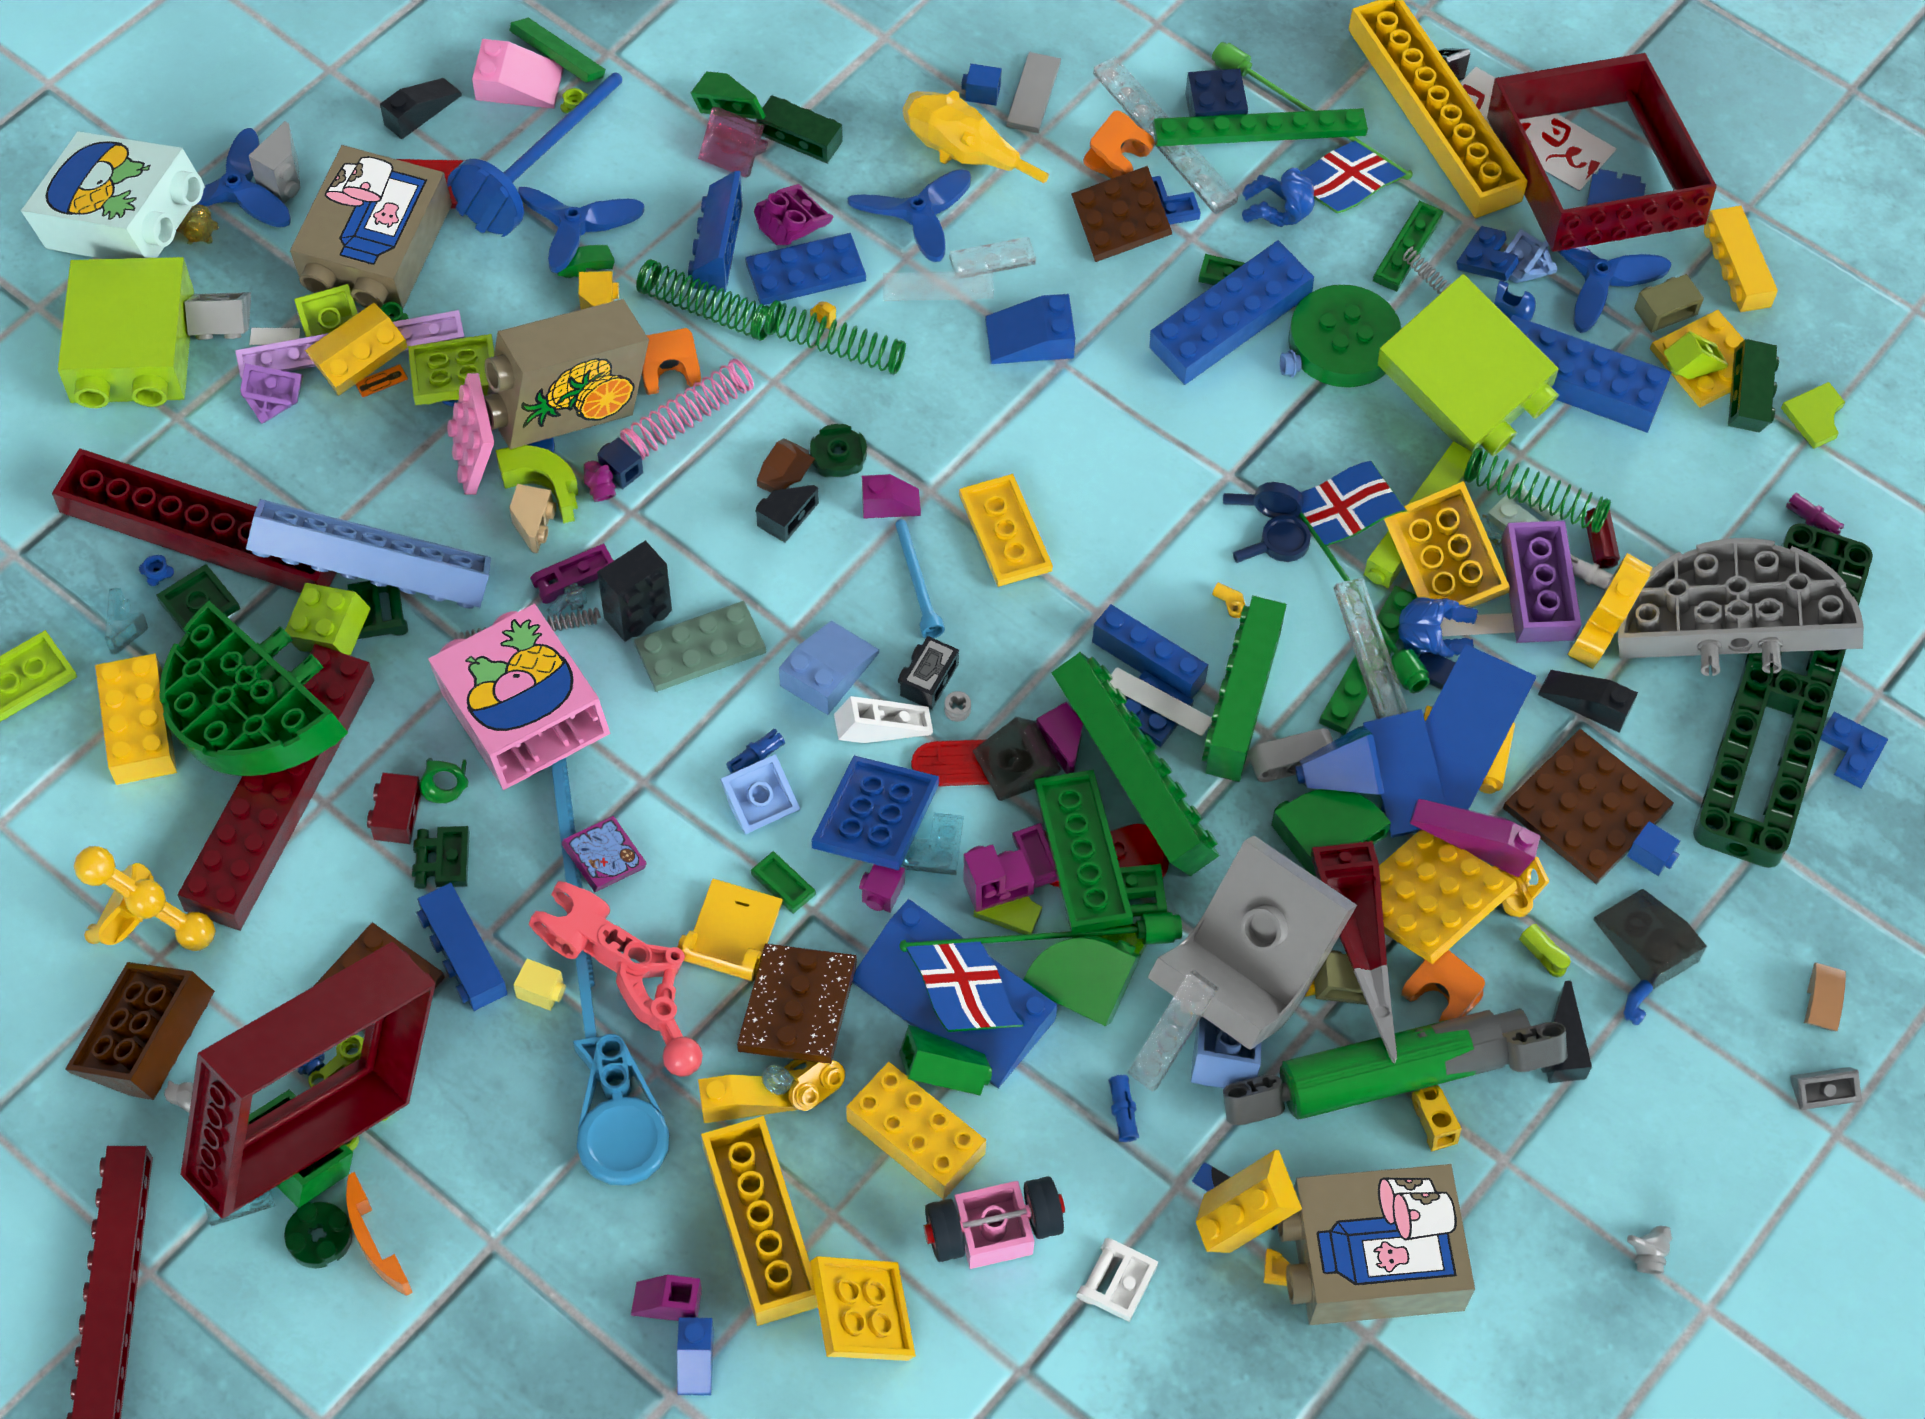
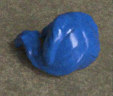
[1242,168,1314,227]
[1398,597,1478,658]

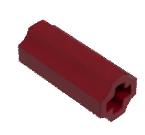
[1584,508,1620,569]

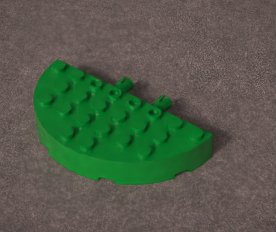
[159,601,348,776]

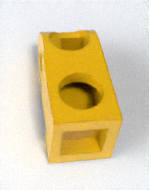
[1412,1085,1462,1152]

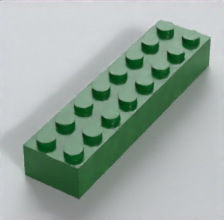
[1051,652,1220,876]

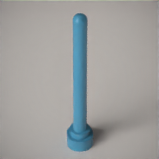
[895,519,945,638]

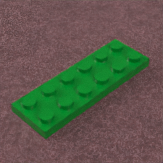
[1034,769,1133,934]

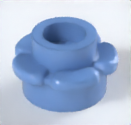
[1280,350,1301,377]

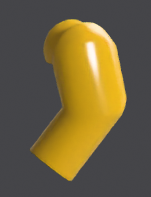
[1212,582,1246,618]

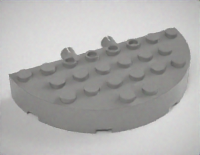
[1618,538,1864,676]

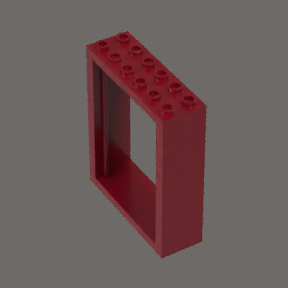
[1487,53,1717,252]
[180,941,436,1219]

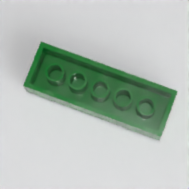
[1202,595,1287,782]

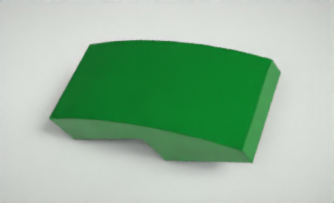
[557,245,615,278]

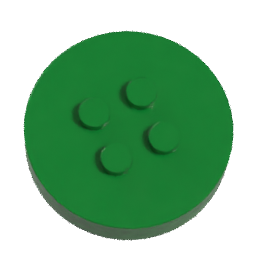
[1288,285,1402,387]

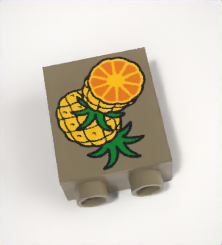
[484,299,649,449]

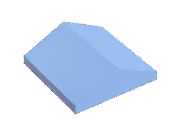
[720,754,800,834]

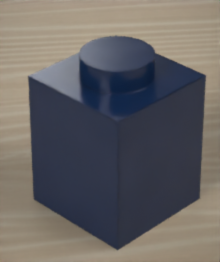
[597,437,643,490]

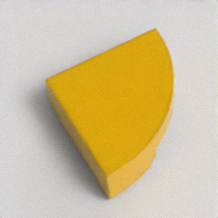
[810,301,836,330]
[1263,1248,1290,1286]

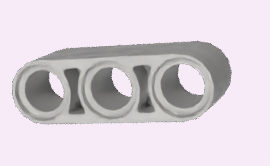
[1248,728,1333,782]

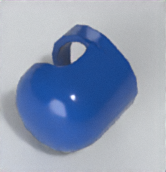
[1494,280,1536,321]

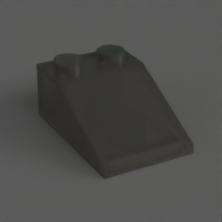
[1593,889,1707,989]

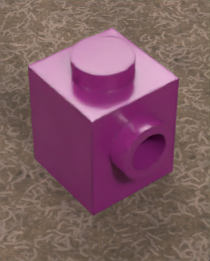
[859,864,905,913]

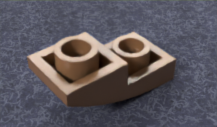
[1804,963,1846,1031]

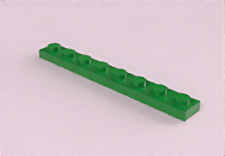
[1153,108,1368,147]

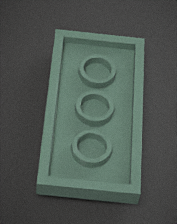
[634,601,766,692]

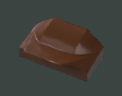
[757,438,815,493]

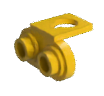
[1493,857,1549,917]
[780,1059,845,1111]

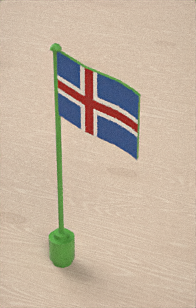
[1212,42,1413,214]

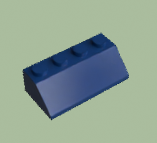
[688,171,743,292]

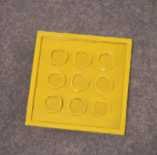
[1379,830,1517,964]

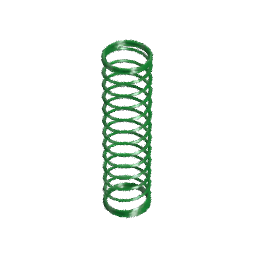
[764,300,906,375]
[1463,447,1611,534]

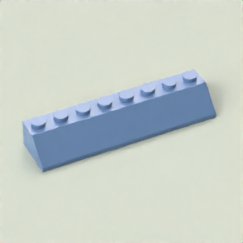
[246,499,491,608]

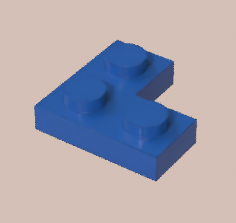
[1152,176,1201,225]
[1456,226,1519,281]
[1820,711,1888,789]

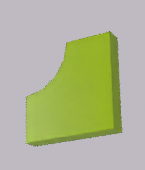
[1781,382,1845,449]
[973,896,1042,934]

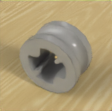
[944,691,971,722]

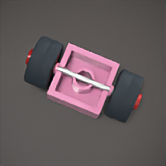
[923,1176,1065,1269]

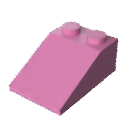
[472,39,564,109]

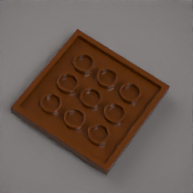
[1503,729,1674,885]

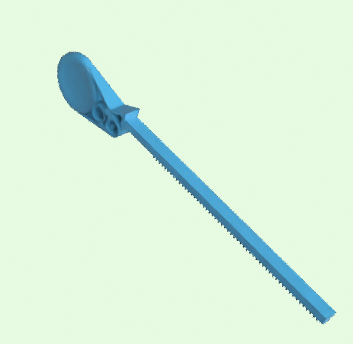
[551,758,670,1185]

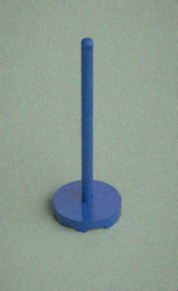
[447,73,622,237]

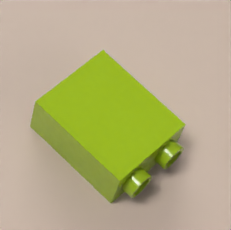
[58,257,194,408]
[1378,273,1559,457]

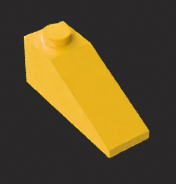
[698,1075,799,1123]

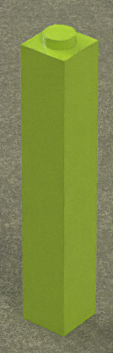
[1364,441,1476,589]

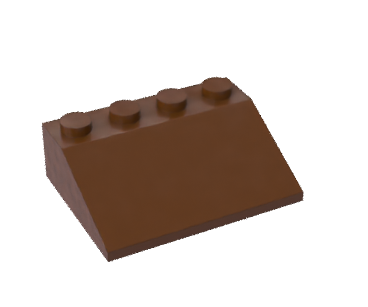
[65,962,215,1100]

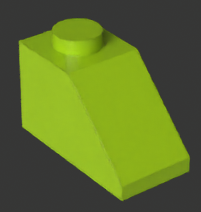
[1664,331,1729,379]

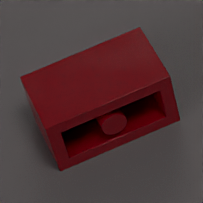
[367,772,422,844]

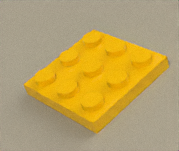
[1650,310,1744,408]
[810,1256,916,1361]

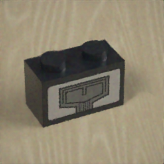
[898,636,959,710]

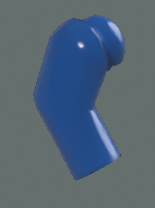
[1623,980,1653,1025]

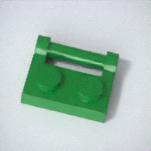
[1120,864,1167,917]

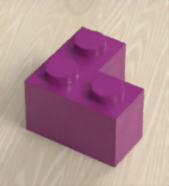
[963,844,1035,912]

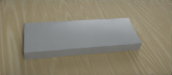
[1006,52,1061,133]

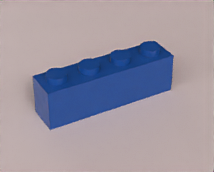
[1092,604,1209,699]
[416,883,508,1011]

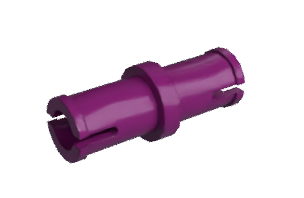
[1786,493,1844,535]

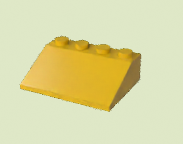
[1384,481,1510,607]

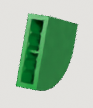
[1271,789,1391,878]
[1023,936,1141,1026]

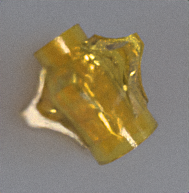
[176,205,219,245]

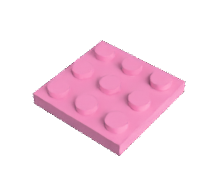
[447,373,494,495]

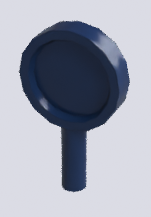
[1223,482,1303,518]
[1233,515,1311,563]

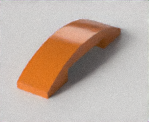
[346,1172,413,1296]

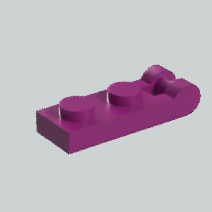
[530,543,614,604]

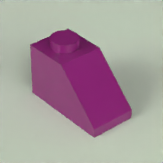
[862,474,921,519]
[1035,702,1084,774]

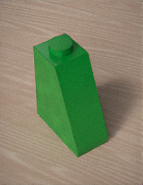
[899,1025,992,1096]

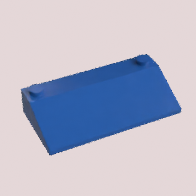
[852,899,1057,1089]

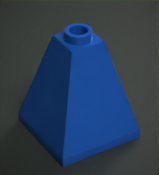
[1295,726,1384,795]

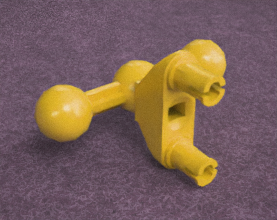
[73,846,216,951]

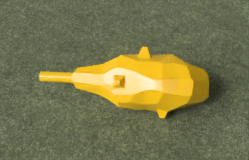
[902,90,1049,183]

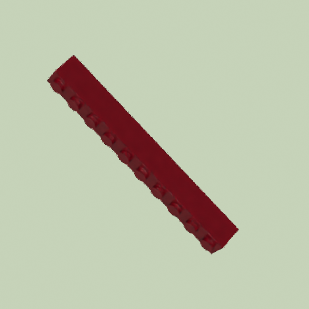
[66,1146,153,1419]

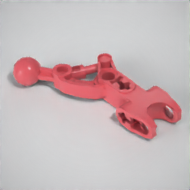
[528,881,703,1077]

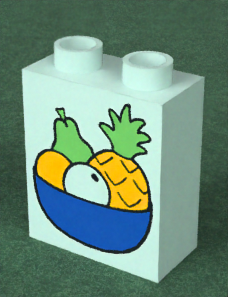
[21,131,205,259]

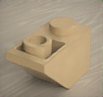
[509,484,556,553]

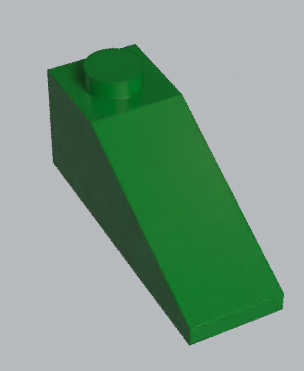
[690,71,766,120]

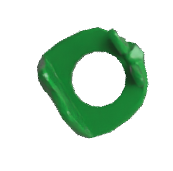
[420,758,469,804]

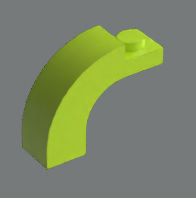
[495,445,579,524]

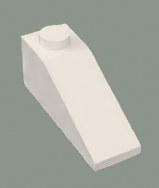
[834,696,933,743]

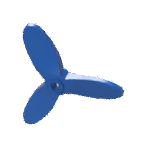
[189,128,291,227]
[847,169,971,262]
[518,187,644,273]
[1557,246,1671,333]

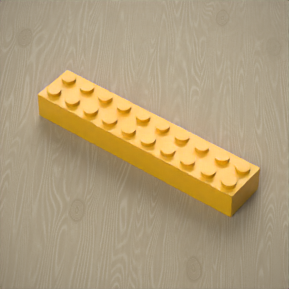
[1348,0,1528,219]

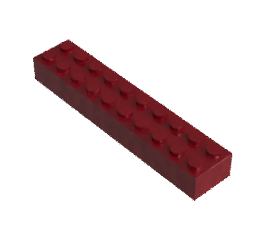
[52,448,337,593]
[177,644,374,931]

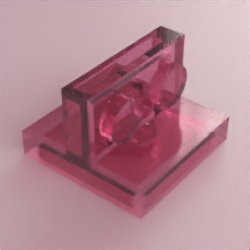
[698,107,768,178]

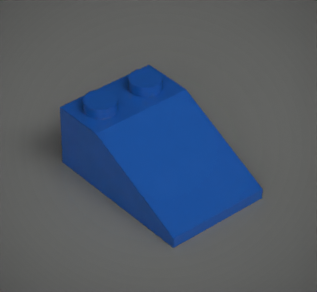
[985,294,1076,364]

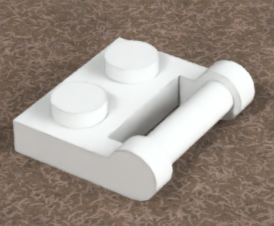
[1076,1238,1158,1322]

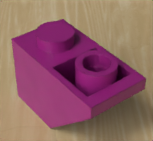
[631,1275,702,1321]

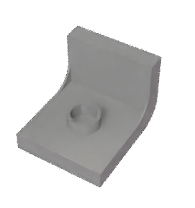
[1147,835,1357,1050]

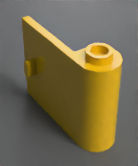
[677,878,783,982]

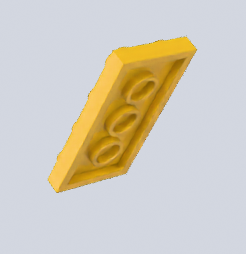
[959,474,1053,587]

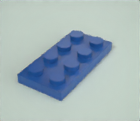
[745,233,866,305]

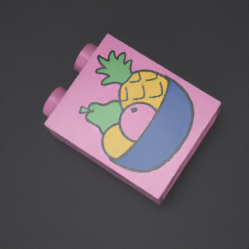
[428,604,611,790]

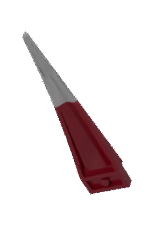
[1311,841,1397,1064]

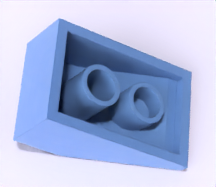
[779,621,879,715]
[1191,1014,1261,1088]

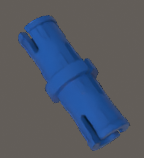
[726,729,785,774]
[1108,1075,1139,1142]

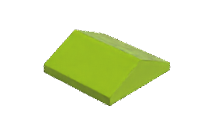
[294,284,358,337]

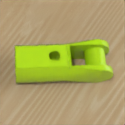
[1519,923,1571,977]

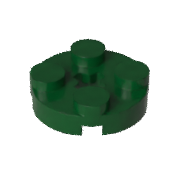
[810,424,867,477]
[284,1202,352,1269]

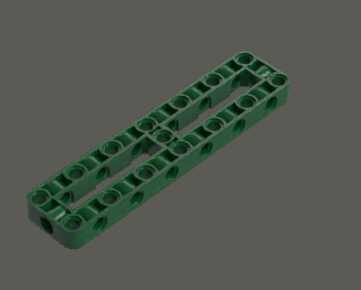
[1693,523,1873,868]

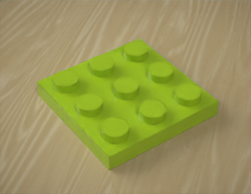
[408,334,494,405]

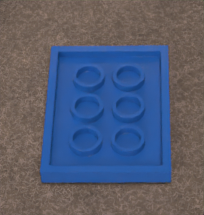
[811,755,939,870]

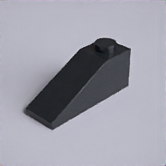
[380,78,462,139]
[1538,670,1638,733]
[1541,981,1592,1083]

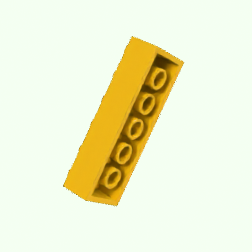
[701,1116,818,1326]

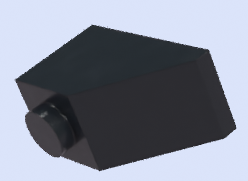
[755,485,819,543]

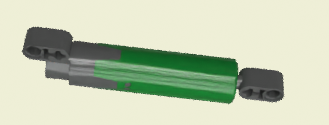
[1223,1008,1568,1125]

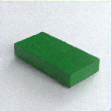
[751,851,816,914]

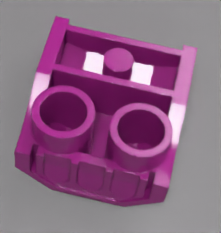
[754,184,834,245]

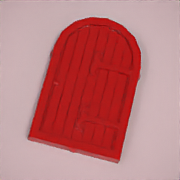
[911,740,991,786]

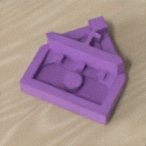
[240,363,303,424]

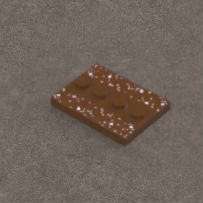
[737,943,857,1064]

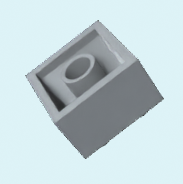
[249,121,301,204]
[185,292,251,340]

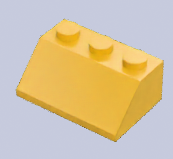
[305,303,408,396]
[1195,1149,1302,1253]

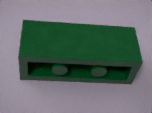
[756,95,843,164]
[1728,339,1779,433]

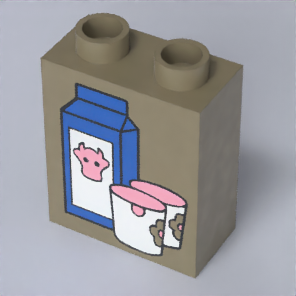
[290,145,452,309]
[1277,1164,1475,1325]

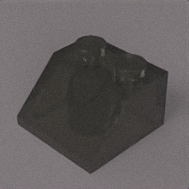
[973,716,1061,801]

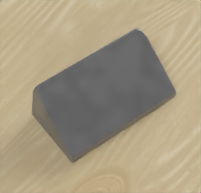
[1790,1067,1862,1110]

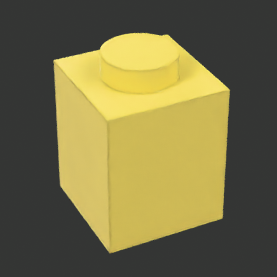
[513,959,566,1011]

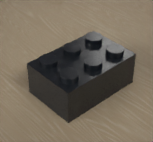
[597,540,672,642]

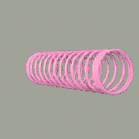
[620,358,754,460]

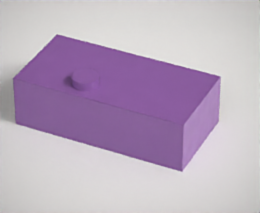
[1501,521,1582,643]

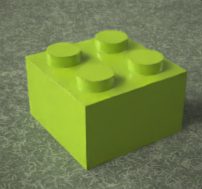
[285,583,371,656]

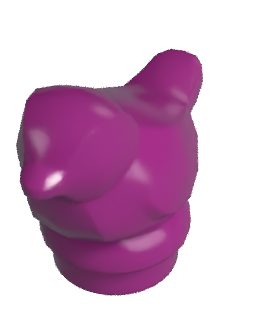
[583,460,616,502]

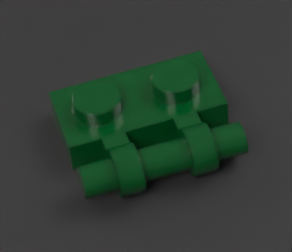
[412,826,470,889]

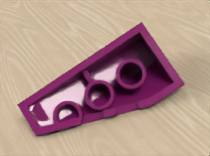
[1410,799,1541,877]

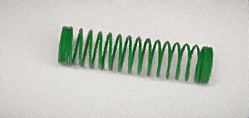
[636,259,774,341]

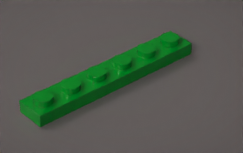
[1319,585,1417,735]

